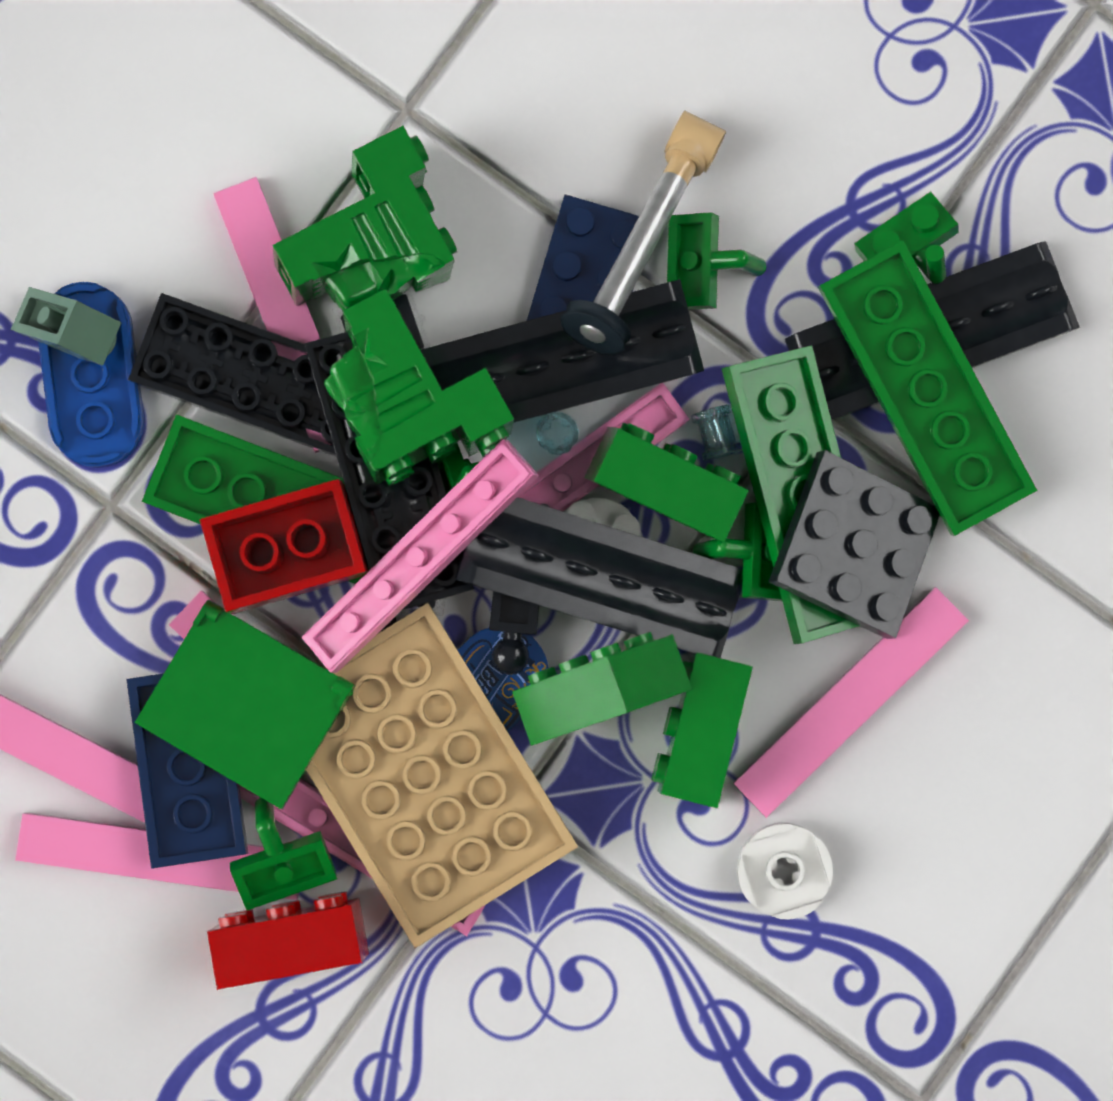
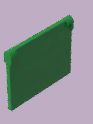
[134,600,356,810]

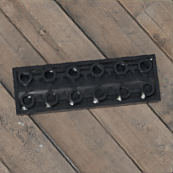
[784,241,1080,421]
[420,279,704,423]
[128,293,336,457]
[304,332,474,611]
[455,497,743,658]

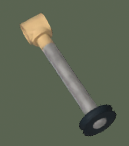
[560,110,727,356]

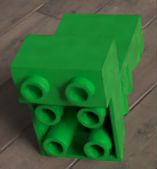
[272,126,457,311]
[324,288,514,486]

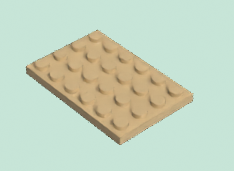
[306,603,578,948]

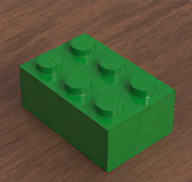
[584,423,749,543]
[512,632,692,746]
[651,652,753,809]

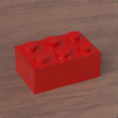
[199,479,369,614]
[207,891,369,990]

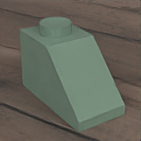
[11,287,122,366]

